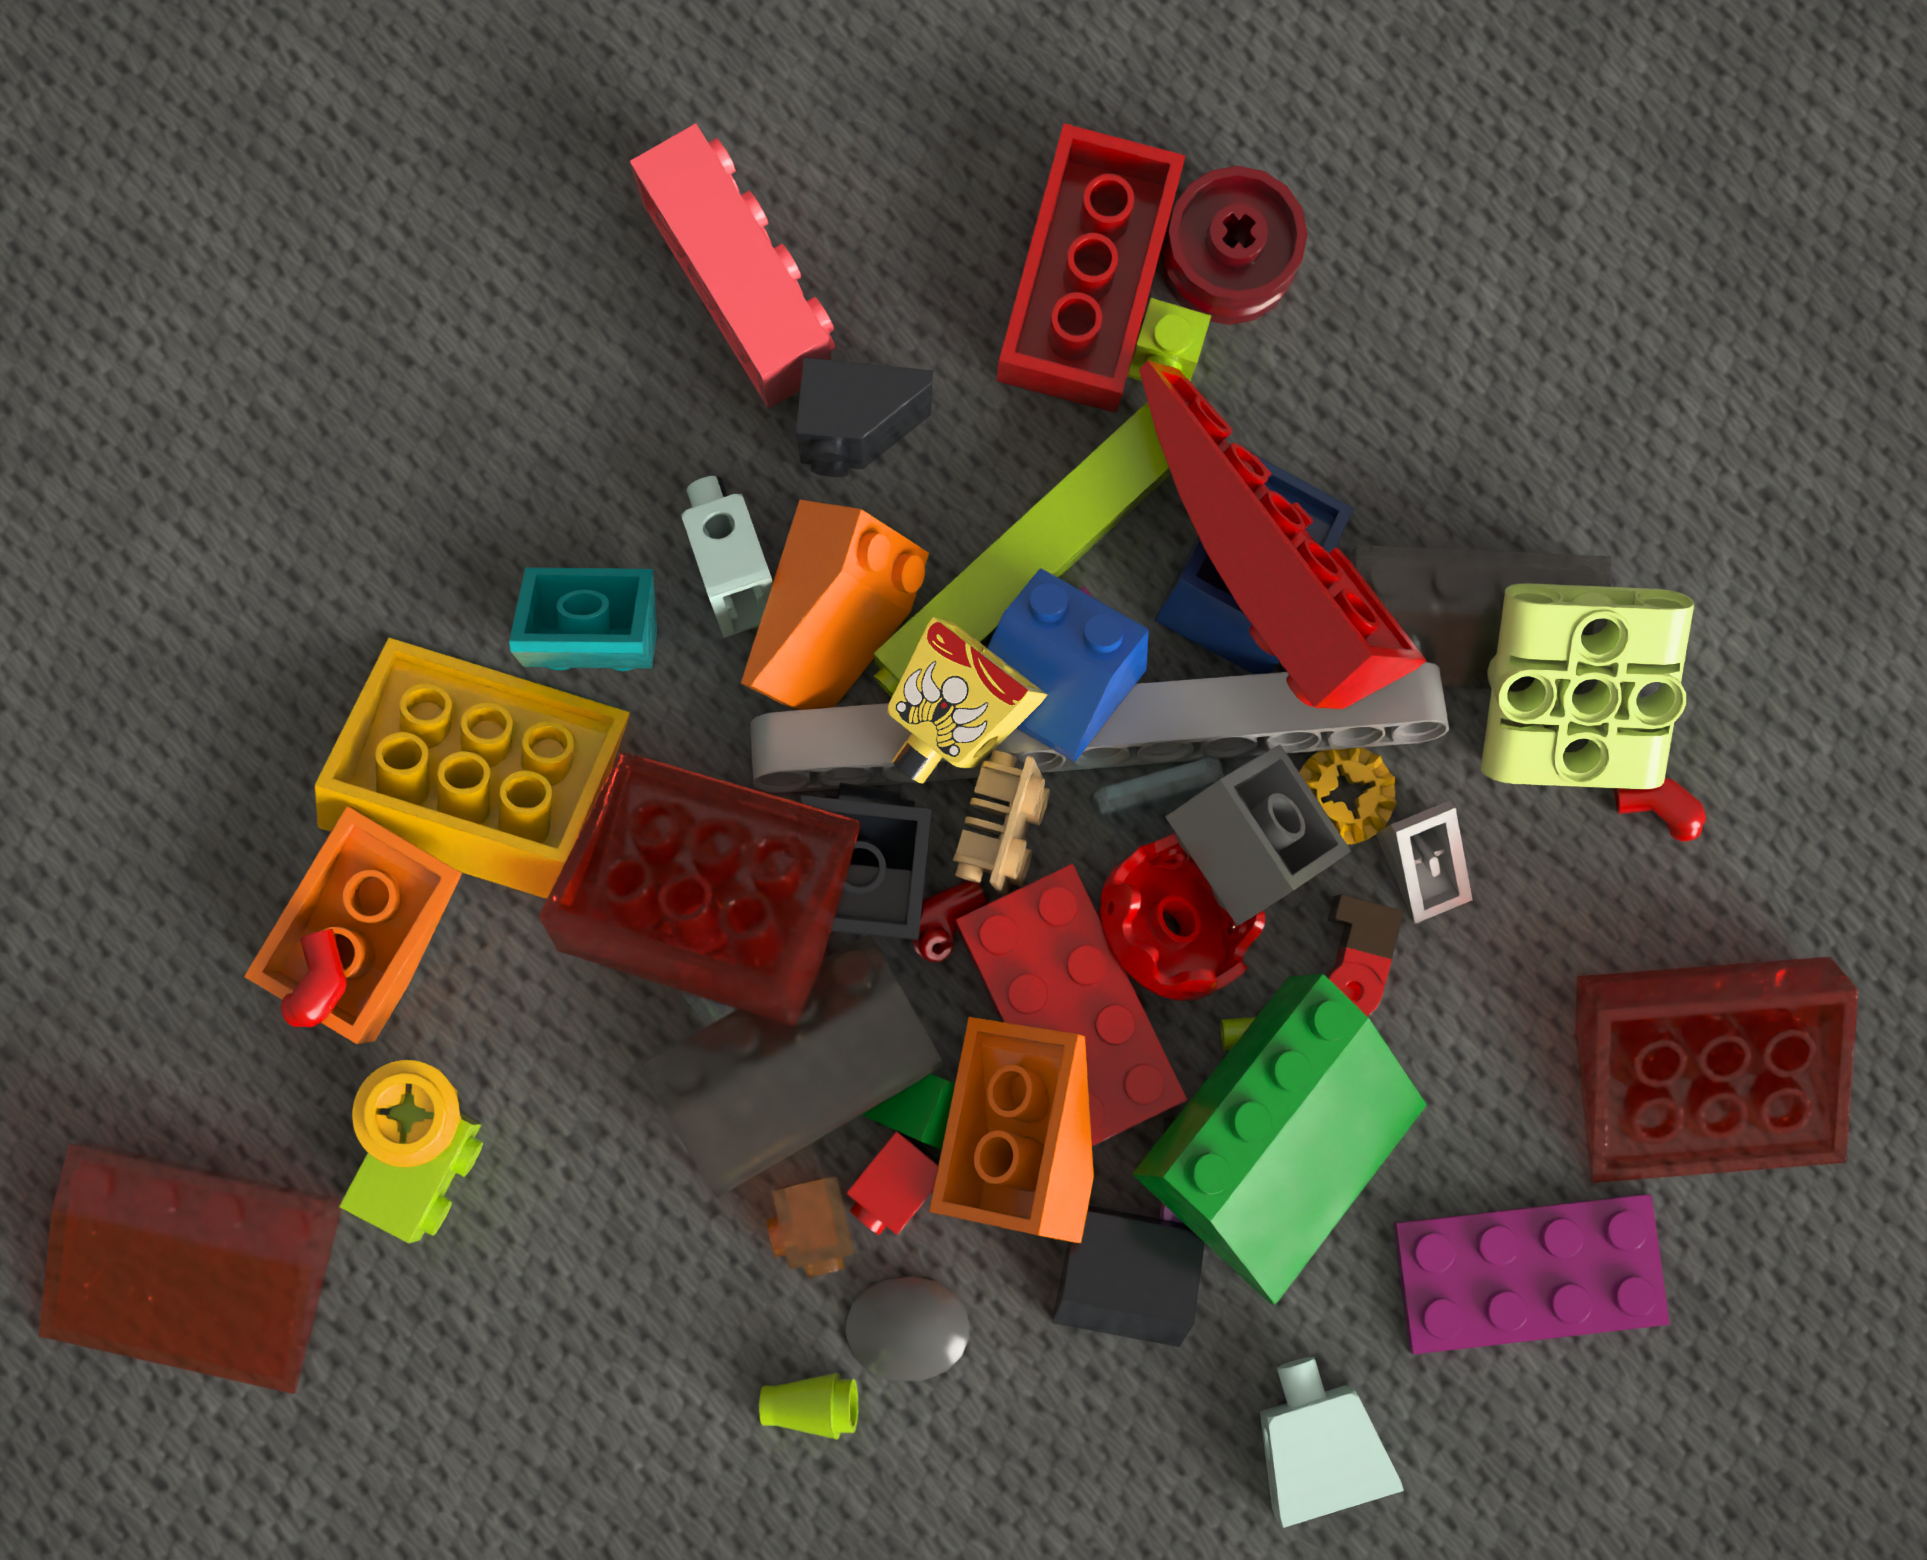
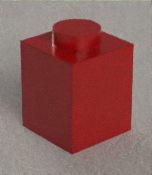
[847,1131,939,1235]

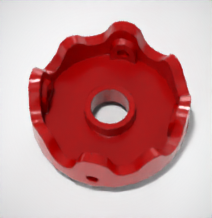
[1100,833,1265,1001]

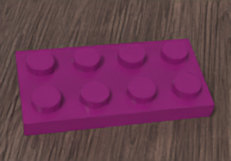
[1393,1194,1670,1355]

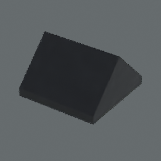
[1052,1205,1205,1347]

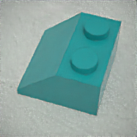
[509,567,657,671]

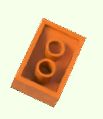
[741,500,929,711]
[244,806,462,1044]
[929,1017,1094,1243]

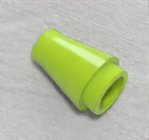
[759,1372,858,1440]

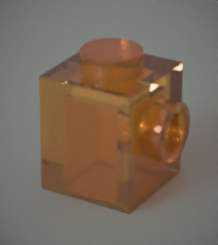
[767,1174,855,1277]

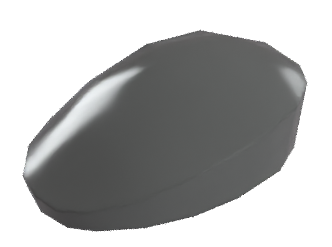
[845,1275,969,1381]

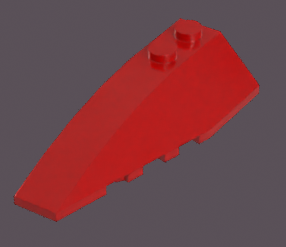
[1139,360,1427,709]

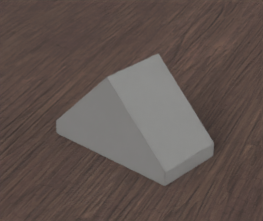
[1376,800,1473,924]

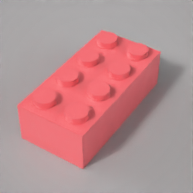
[629,123,836,409]

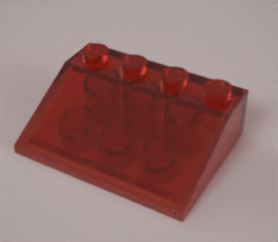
[538,751,860,1026]
[1575,957,1859,1183]
[39,1143,343,1394]

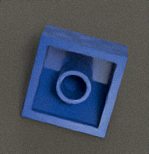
[988,568,1149,762]

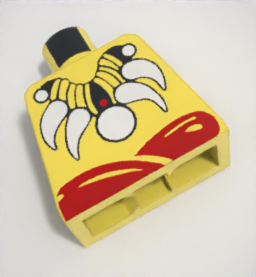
[887,617,1048,784]

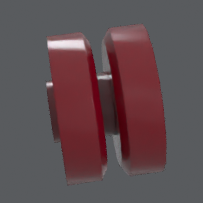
[1161,166,1308,325]

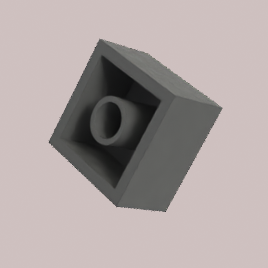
[1166,744,1351,926]

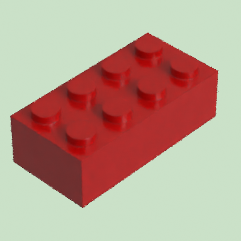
[996,123,1186,413]
[954,864,1187,1146]

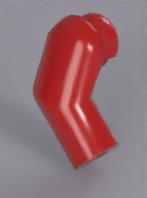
[1613,778,1706,842]
[912,880,987,963]
[280,929,347,1027]

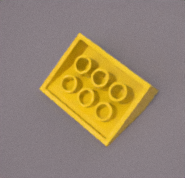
[315,638,630,904]

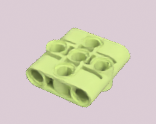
[1481,583,1694,789]

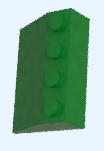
[1132,974,1427,1305]

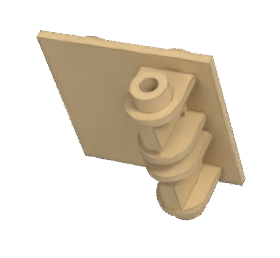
[953,750,1050,897]

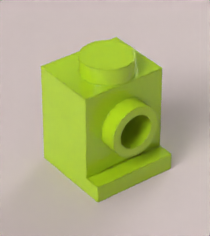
[1127,298,1211,381]

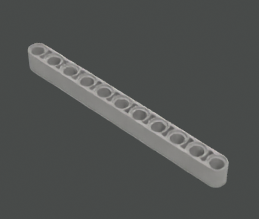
[750,662,1449,793]

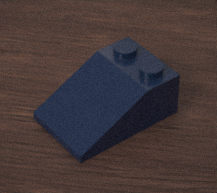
[1154,452,1354,675]

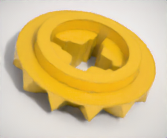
[1299,747,1397,845]
[352,1060,462,1167]

